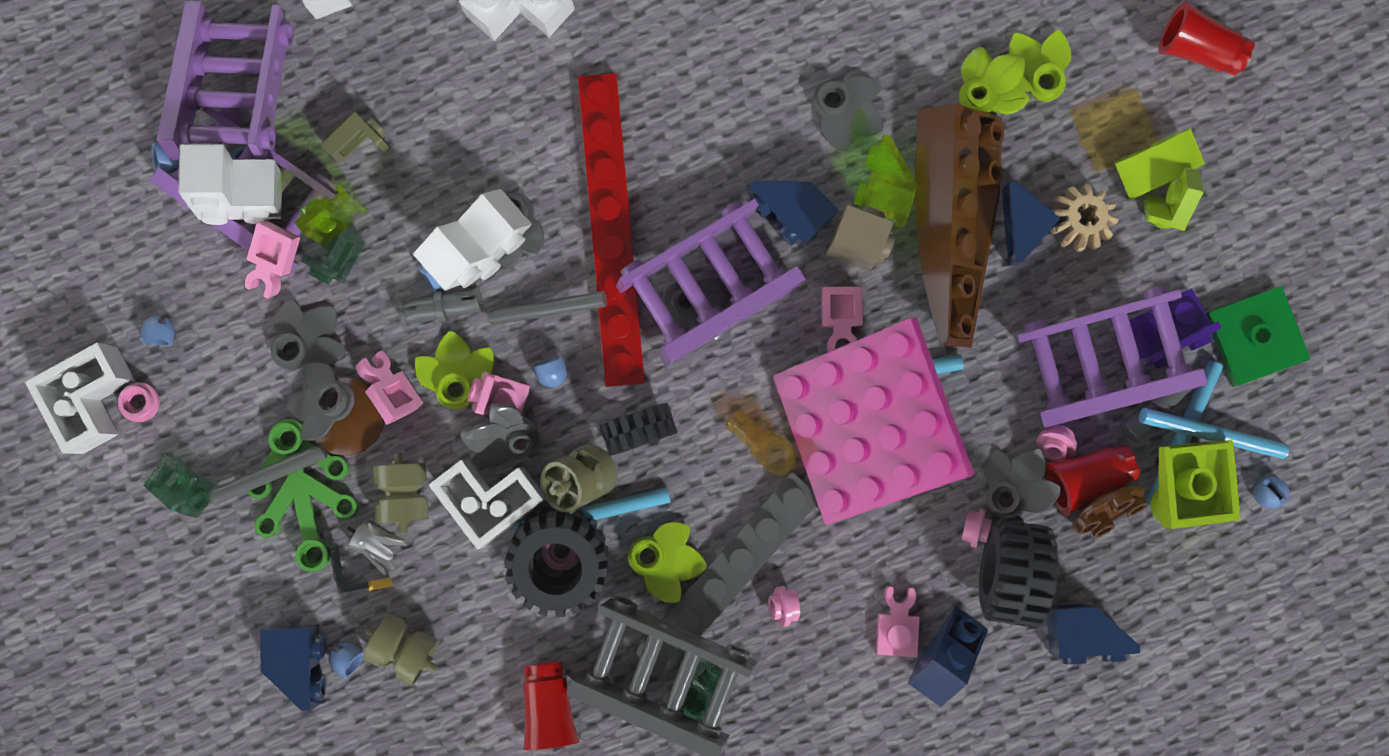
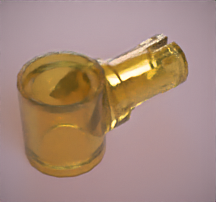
[725,409,797,477]

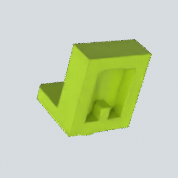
[1143,167,1204,231]

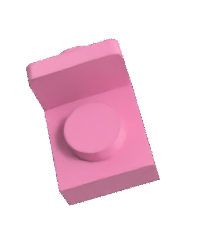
[468,371,530,415]

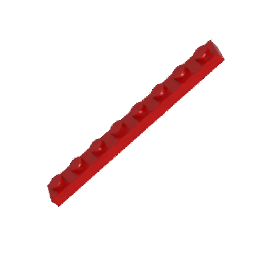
[578,73,645,388]

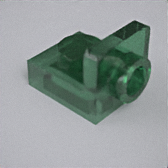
[300,230,366,285]
[143,453,219,518]
[681,658,722,721]

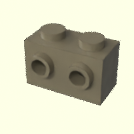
[825,205,896,271]

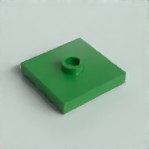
[1206,286,1311,387]

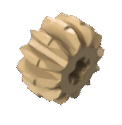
[1050,184,1119,252]

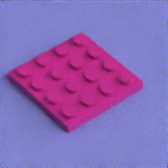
[773,318,975,526]

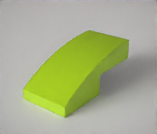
[1115,127,1205,200]

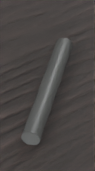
[489,291,607,325]
[209,443,327,505]

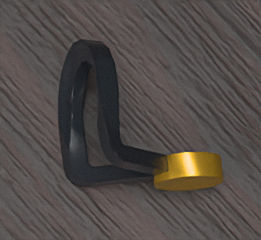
[329,543,393,592]

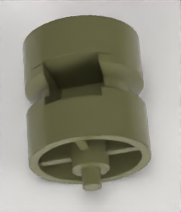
[540,445,617,513]
[373,452,429,533]
[362,612,440,687]

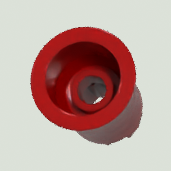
[1158,2,1255,76]
[1045,445,1140,516]
[522,661,580,751]

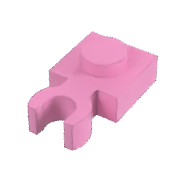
[245,220,301,299]
[821,287,863,352]
[356,350,423,425]
[876,586,920,657]

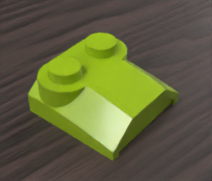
[1150,440,1241,529]

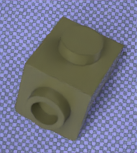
[320,112,390,164]

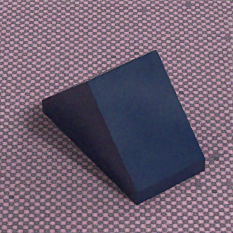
[1001,182,1060,266]

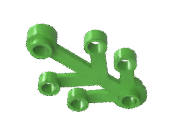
[247,419,359,572]

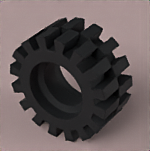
[599,402,678,456]

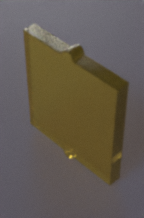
[1072,89,1157,173]

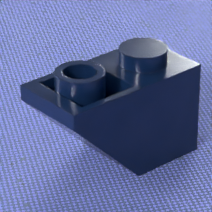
[748,181,839,249]
[1047,603,1140,665]
[908,607,988,707]
[260,624,326,711]

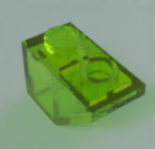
[853,134,918,230]

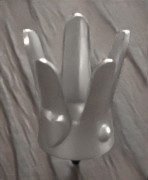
[348,521,407,576]

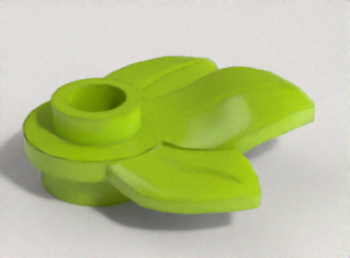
[1008,30,1072,102]
[958,47,1030,115]
[415,331,494,410]
[628,522,707,603]

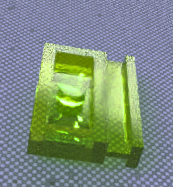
[294,184,368,247]

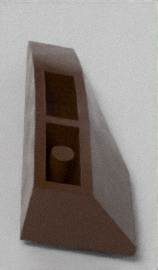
[914,103,1004,348]

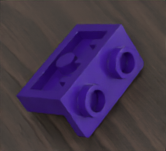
[1129,288,1222,369]

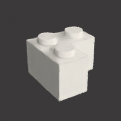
[459,0,574,41]
[179,145,282,225]
[413,189,532,291]
[25,343,135,454]
[429,460,546,550]

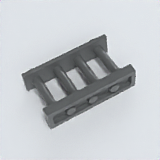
[567,597,758,756]

